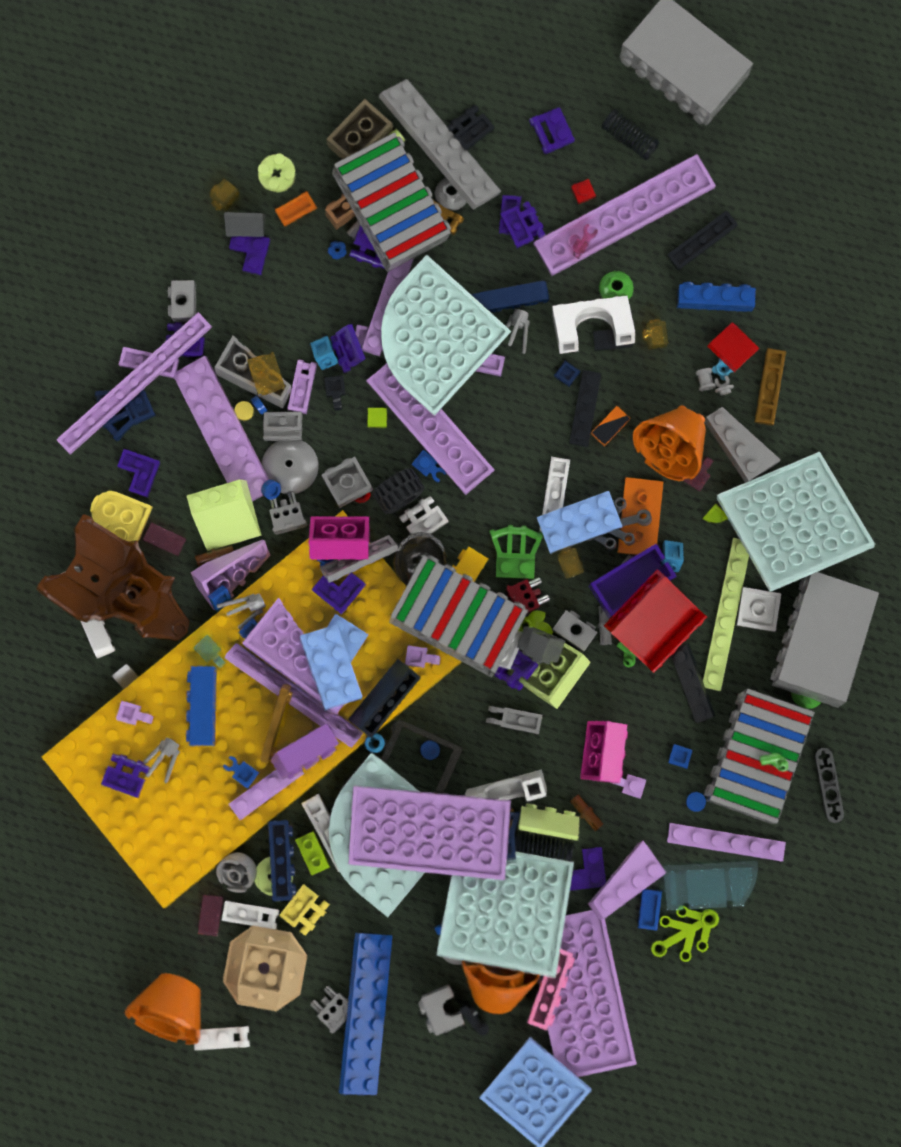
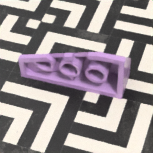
[191,540,270,610]

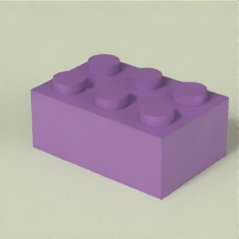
[271,723,339,780]

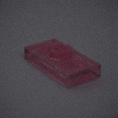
[143,523,186,556]
[198,895,223,936]

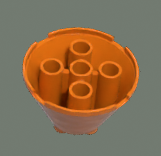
[633,406,706,481]

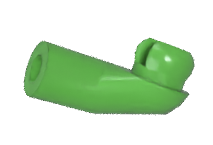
[617,642,636,668]
[759,753,788,772]

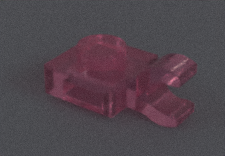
[572,224,598,259]
[684,457,713,492]

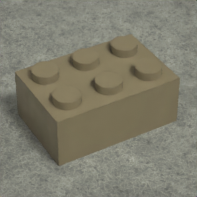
[326,99,393,159]

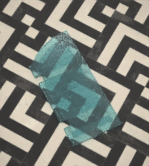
[663,861,758,910]

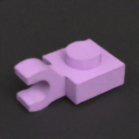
[405,646,440,668]
[116,701,153,726]
[612,774,646,799]

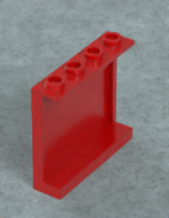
[603,569,707,673]

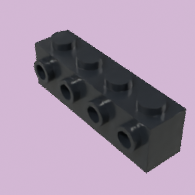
[348,659,421,738]

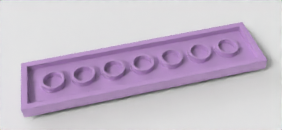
[174,356,269,502]
[367,364,494,495]

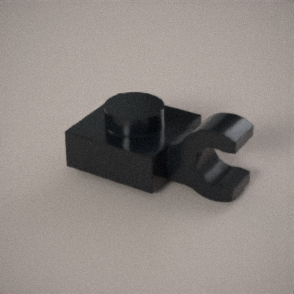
[324,375,346,411]

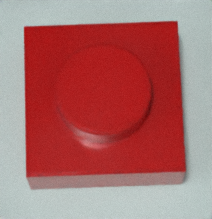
[571,179,596,204]

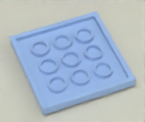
[480,1037,591,1147]

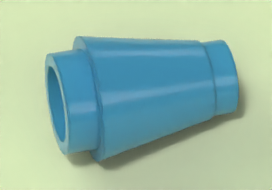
[365,733,384,753]

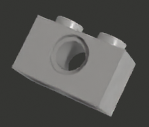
[168,280,196,322]
[552,610,598,652]

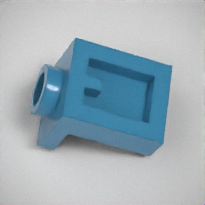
[310,336,338,370]
[661,540,684,572]

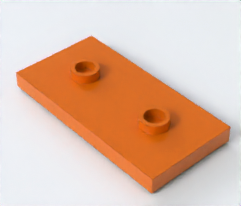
[617,477,663,555]

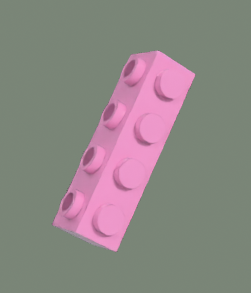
[527,949,575,1030]

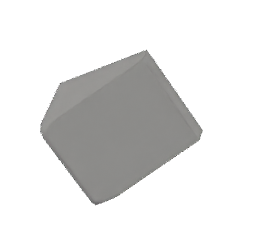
[112,664,139,689]

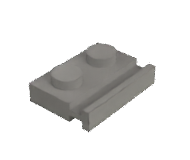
[263,412,303,441]

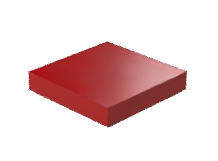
[707,322,759,373]

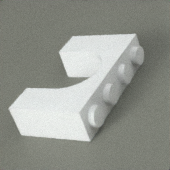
[552,296,635,354]
[465,770,547,801]

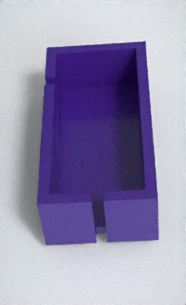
[588,544,676,619]

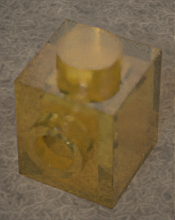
[210,179,240,212]
[642,319,668,349]
[558,547,584,579]

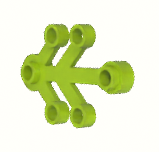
[651,906,719,962]

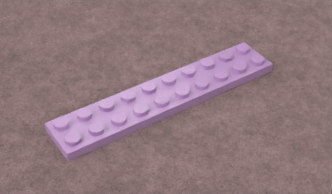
[534,154,716,276]

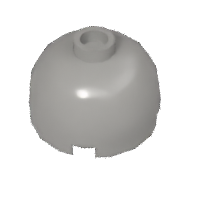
[216,852,257,893]

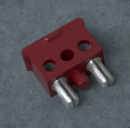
[505,577,550,614]

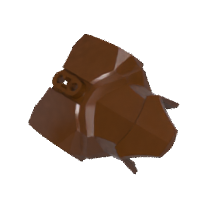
[36,514,189,641]

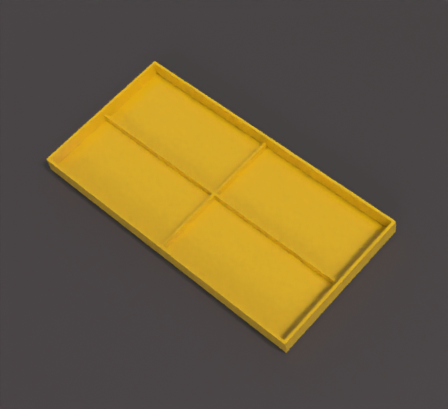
[42,510,462,909]

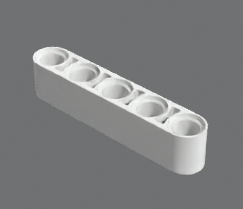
[63,567,116,658]

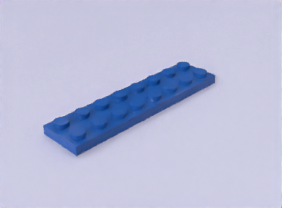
[339,933,392,1095]

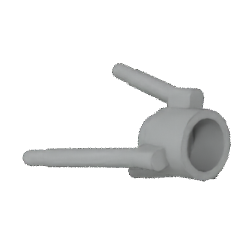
[505,309,530,354]
[217,593,266,629]
[143,737,180,783]

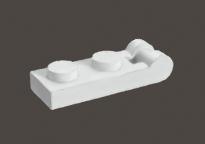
[222,901,279,929]
[194,1026,250,1050]

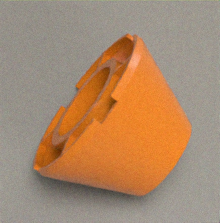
[462,960,540,1014]
[125,973,201,1045]

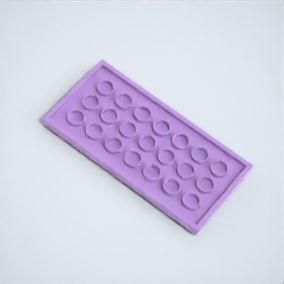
[349,786,511,880]
[538,910,636,1077]

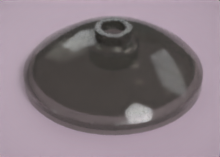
[394,532,447,586]

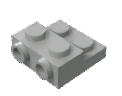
[322,457,373,508]

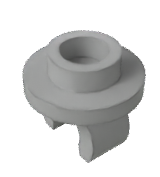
[715,375,734,395]

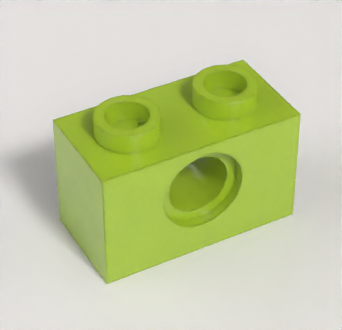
[295,832,330,876]

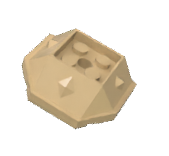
[223,926,308,1011]

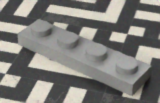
[320,535,398,583]

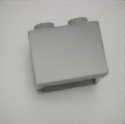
[418,984,464,1036]

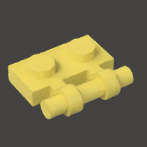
[279,884,330,936]

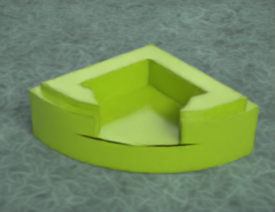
[703,504,728,523]

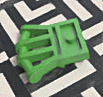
[489,525,543,580]

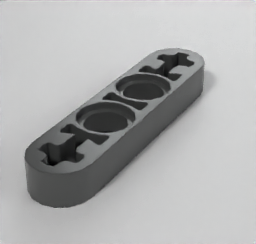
[814,748,844,823]

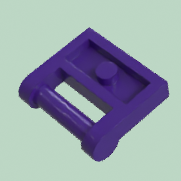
[529,107,575,154]

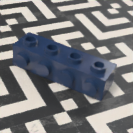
[268,820,296,901]

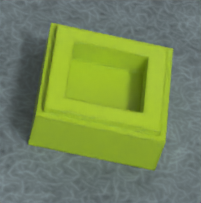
[368,408,387,428]

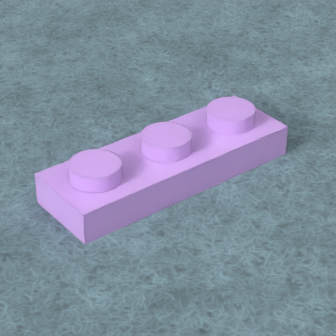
[119,347,179,379]

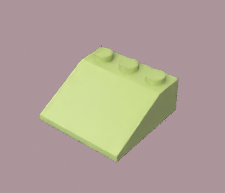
[187,479,262,552]
[507,635,591,709]
[517,803,580,840]

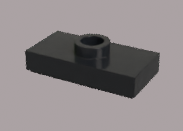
[593,330,633,351]

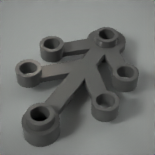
[587,497,652,550]

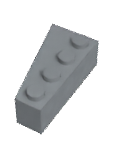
[215,336,291,409]
[705,407,780,483]

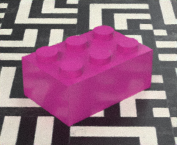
[309,517,369,560]
[580,721,628,783]

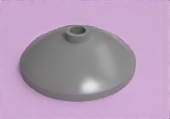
[262,440,319,494]

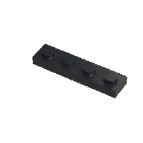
[667,210,738,271]
[569,370,602,448]
[671,644,716,723]

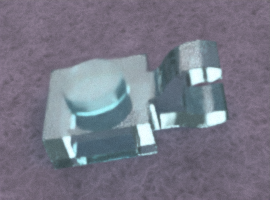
[193,634,226,668]

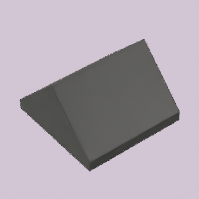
[224,212,266,237]

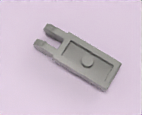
[486,706,542,734]

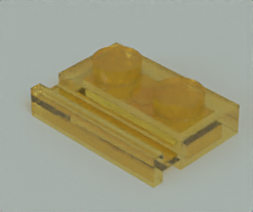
[247,352,285,397]

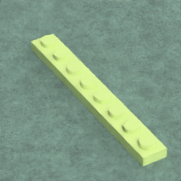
[703,538,749,691]

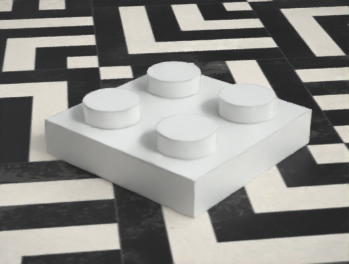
[736,587,781,632]

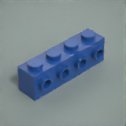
[677,282,756,312]
[186,666,217,746]

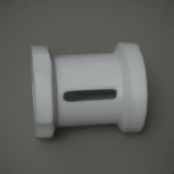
[696,368,716,391]

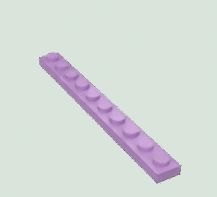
[56,312,212,455]

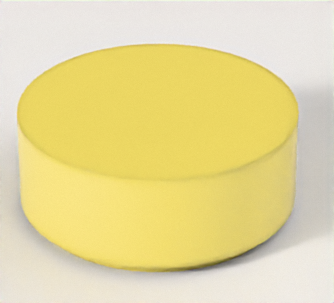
[234,401,254,421]

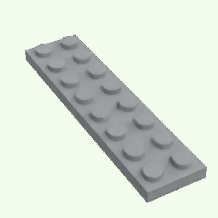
[379,79,501,210]

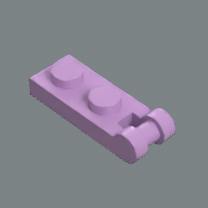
[288,359,317,414]

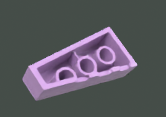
[588,841,666,920]

